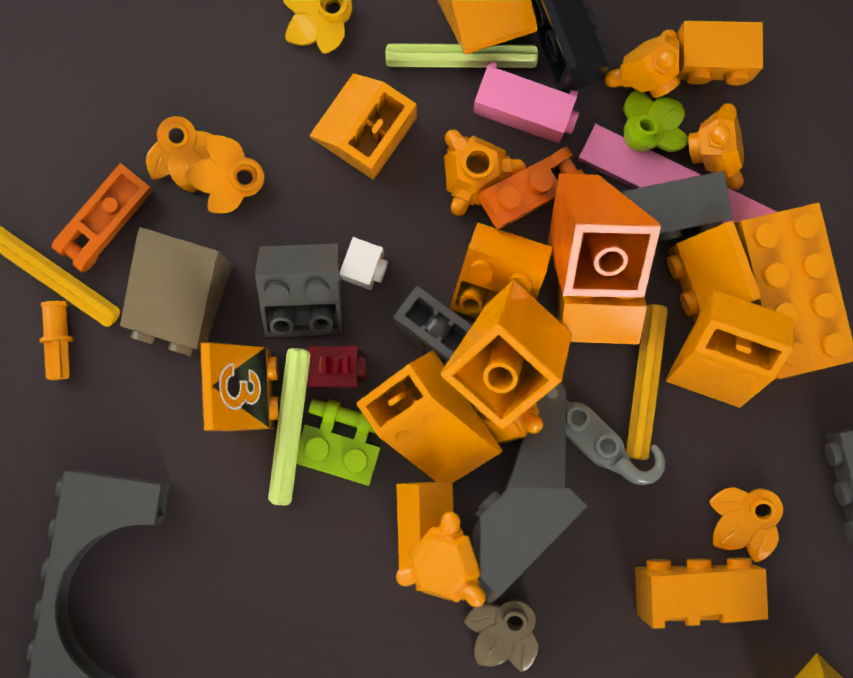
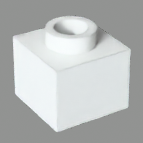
[339,237,388,290]

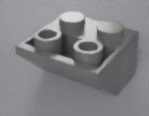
[255,243,343,338]

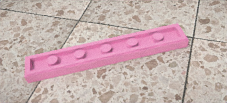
[577,124,777,224]

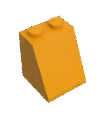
[440,280,572,430]

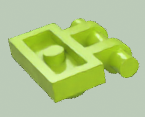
[297,398,381,486]

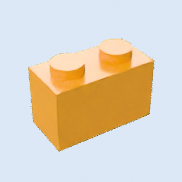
[676,21,763,85]

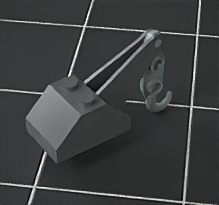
[472,382,665,604]

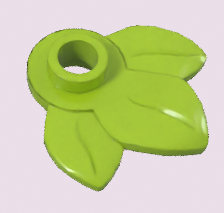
[623,90,689,152]

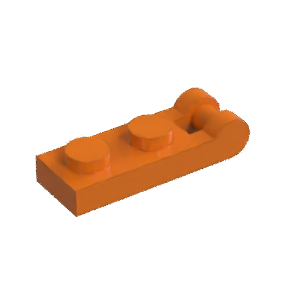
[477,146,584,230]
[52,163,154,273]

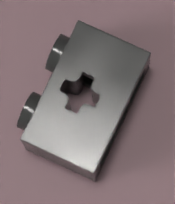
[392,286,472,365]

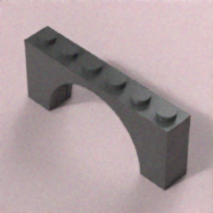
[26,470,170,678]

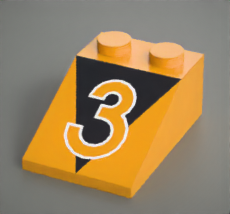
[201,343,280,432]

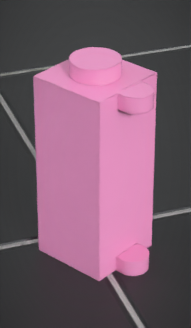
[473,61,579,144]

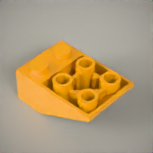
[665,290,794,408]
[356,350,503,483]

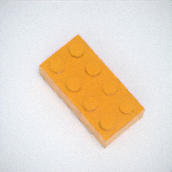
[734,203,853,379]

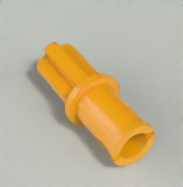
[40,301,73,381]

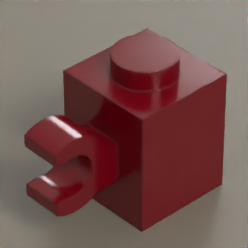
[308,346,367,388]

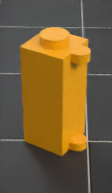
[396,482,453,591]

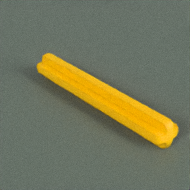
[0,226,121,327]
[626,304,668,460]

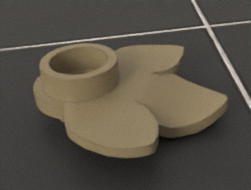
[464,598,539,672]

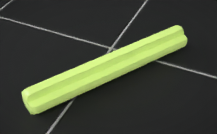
[386,44,538,68]
[268,348,311,505]

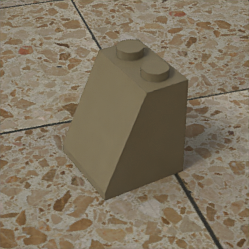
[120,227,233,356]

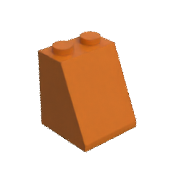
[548,174,661,297]

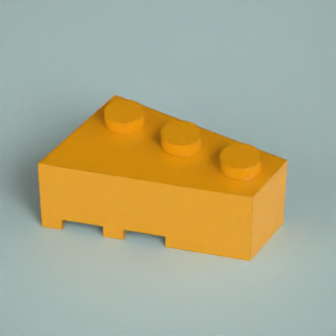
[635,558,768,629]

